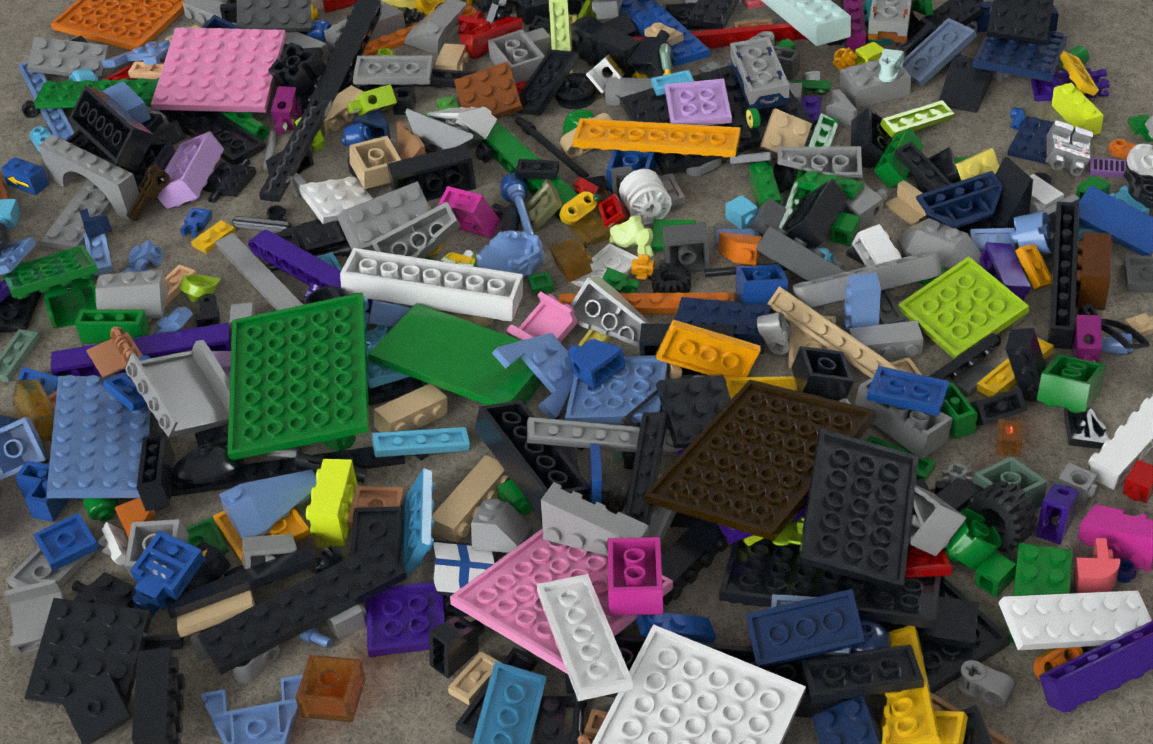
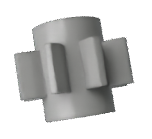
[942,463,973,487]

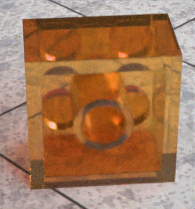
[295,655,366,723]

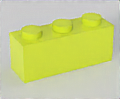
[1052,83,1104,135]

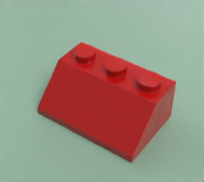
[459,17,523,59]

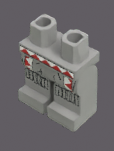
[1046,120,1093,177]

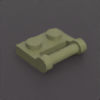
[525,179,563,232]

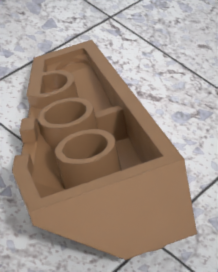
[397,120,426,160]

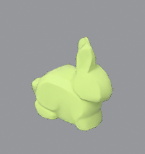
[609,215,654,257]

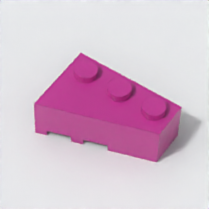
[1078,504,1153,572]

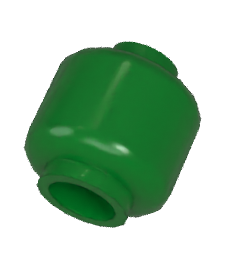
[83,498,119,522]

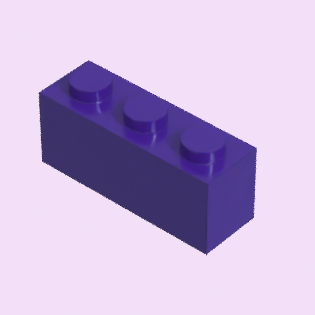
[980,242,1030,301]

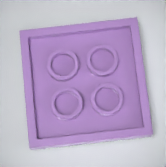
[665,78,732,126]

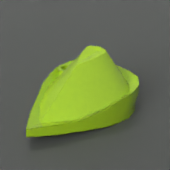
[179,275,221,303]

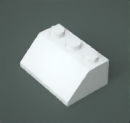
[427,107,497,139]

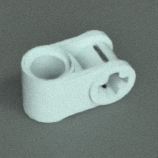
[879,49,904,82]

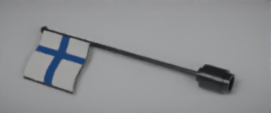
[433,537,495,595]

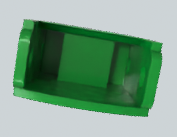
[45,277,97,328]

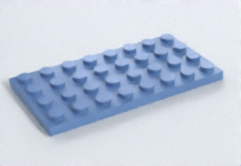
[47,375,150,498]

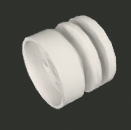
[619,169,672,225]

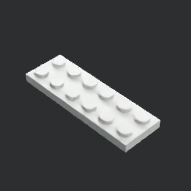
[537,574,633,701]
[998,591,1152,650]

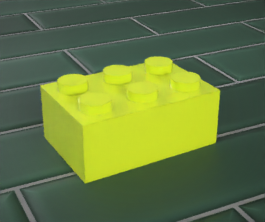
[306,459,358,546]

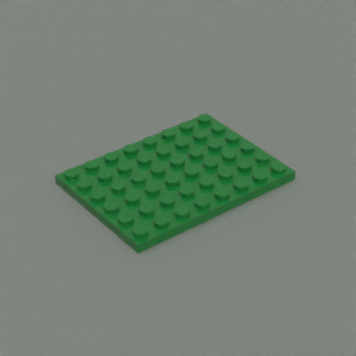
[228,292,370,460]

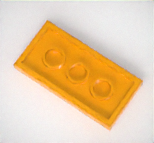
[656,320,761,380]

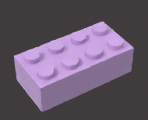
[157,131,224,209]

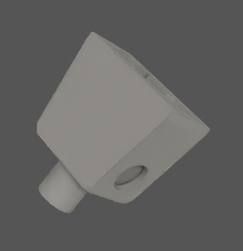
[841,185,887,229]

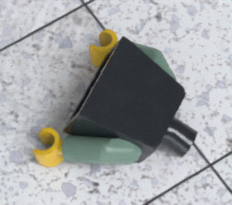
[627,30,673,78]

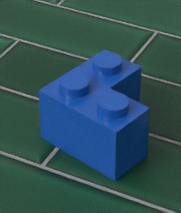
[15,461,69,522]

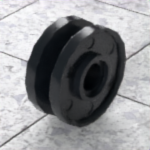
[556,73,596,109]

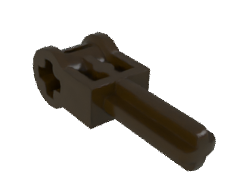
[126,165,170,221]

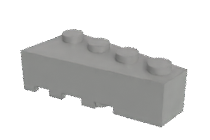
[855,378,953,460]

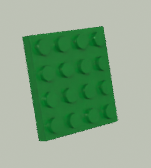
[3,245,98,299]

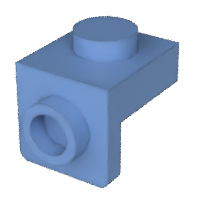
[128,240,163,268]

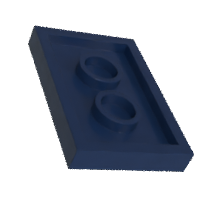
[1007,116,1054,164]

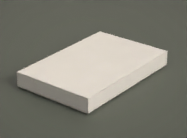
[571,243,638,287]

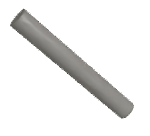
[263,130,277,171]

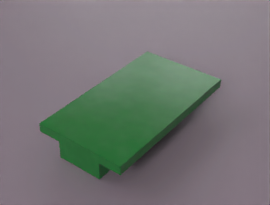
[368,303,542,405]

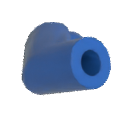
[1010,107,1026,130]

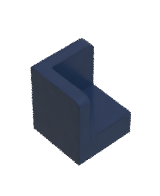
[79,208,112,238]

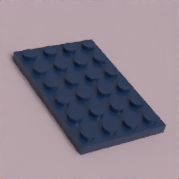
[972,32,1068,82]

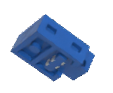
[130,530,205,608]

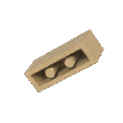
[374,384,448,432]

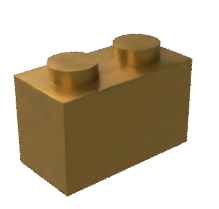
[550,238,593,282]

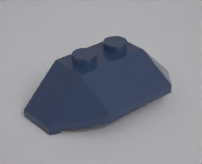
[916,171,1003,228]

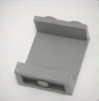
[4,579,63,655]

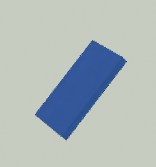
[1079,186,1153,256]

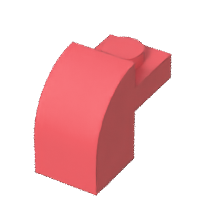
[1074,538,1120,593]

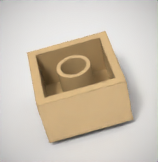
[350,136,401,189]

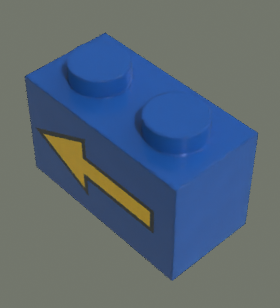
[1,157,49,196]

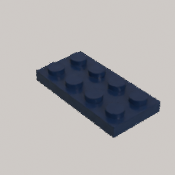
[746,589,866,668]

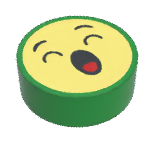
[746,108,761,129]

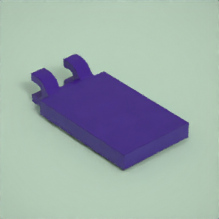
[1030,68,1110,101]

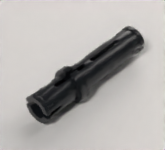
[294,451,368,483]

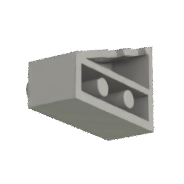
[909,485,966,556]

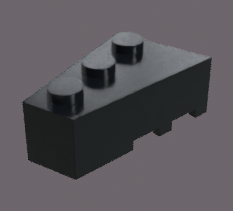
[515,0,582,25]

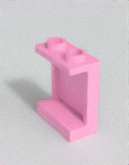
[506,292,578,343]

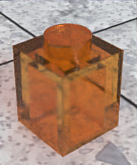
[995,419,1023,457]

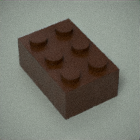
[1075,232,1111,310]

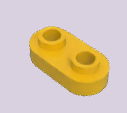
[560,192,597,225]

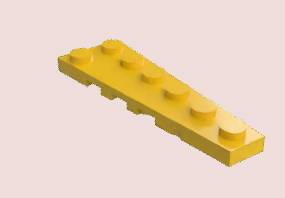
[882,626,941,744]

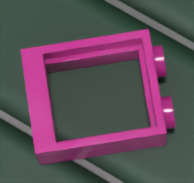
[438,186,501,238]

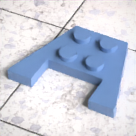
[102,40,170,68]
[0,237,36,275]
[492,333,574,419]
[201,674,306,744]

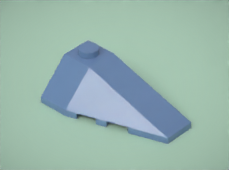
[219,470,317,539]

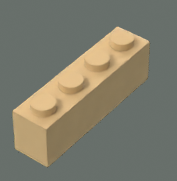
[432,455,511,542]

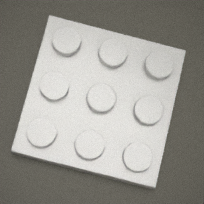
[299,177,373,224]

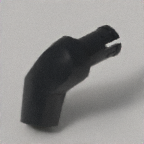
[492,203,520,232]

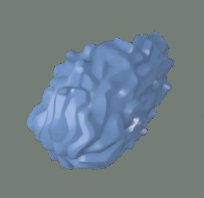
[476,230,545,278]

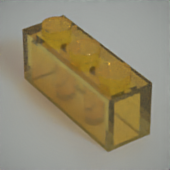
[12,380,55,442]

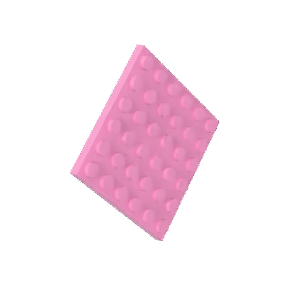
[151,27,286,113]
[450,528,673,674]

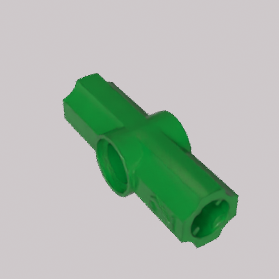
[221,111,269,140]

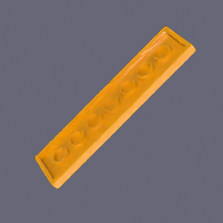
[573,118,741,158]

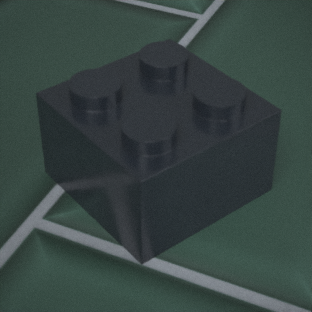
[791,346,854,401]

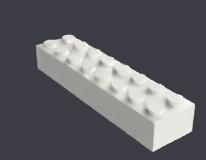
[340,248,523,322]

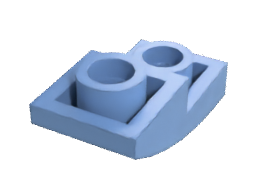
[368,300,412,327]

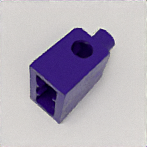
[1036,484,1079,545]

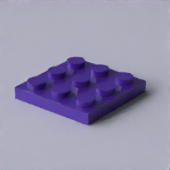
[366,582,445,657]

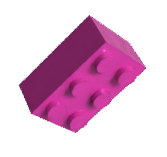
[607,537,663,616]

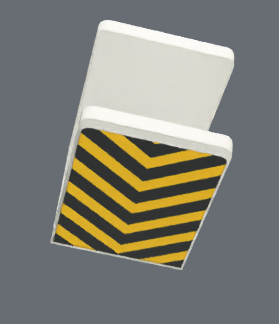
[586,55,625,93]

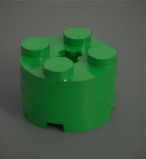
[945,509,1002,571]

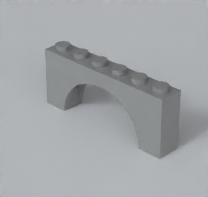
[38,135,145,221]

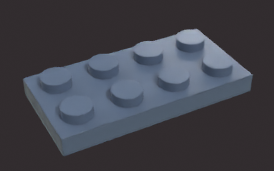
[903,18,977,87]

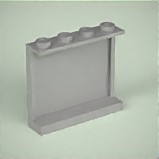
[125,340,230,438]

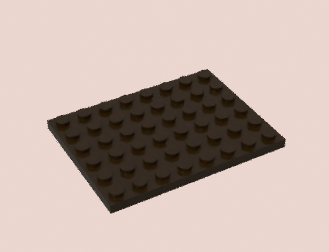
[644,380,876,541]

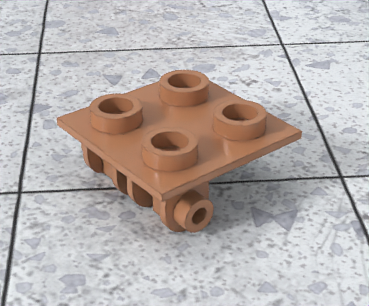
[86,326,143,378]

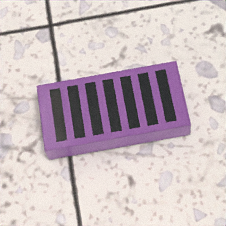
[1089,158,1130,178]

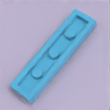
[372,427,470,457]

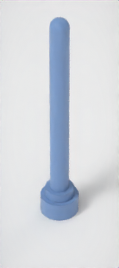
[507,184,543,265]

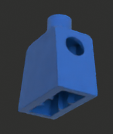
[568,339,626,390]

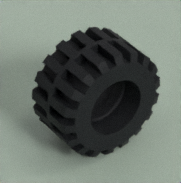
[966,481,1038,553]

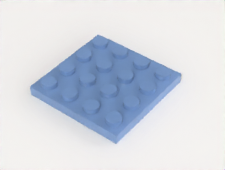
[565,355,669,424]

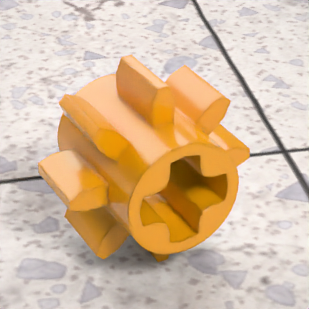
[832,47,857,71]
[631,254,655,280]

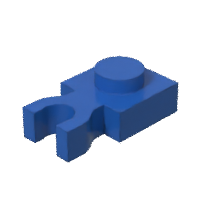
[180,208,212,238]

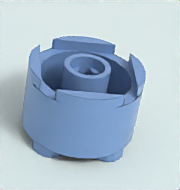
[1012,211,1053,256]

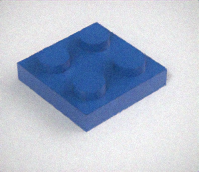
[33,513,99,571]

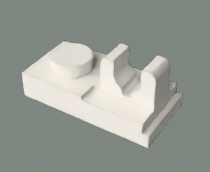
[98,522,129,566]

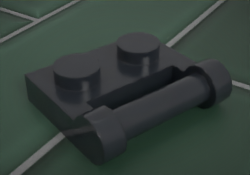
[536,694,588,744]

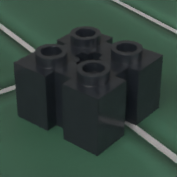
[268,42,327,95]

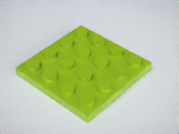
[898,256,1030,359]

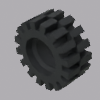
[652,263,691,293]

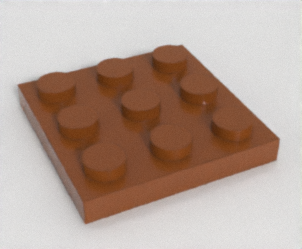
[454,61,523,119]

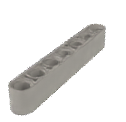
[793,251,942,308]

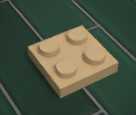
[760,109,812,153]

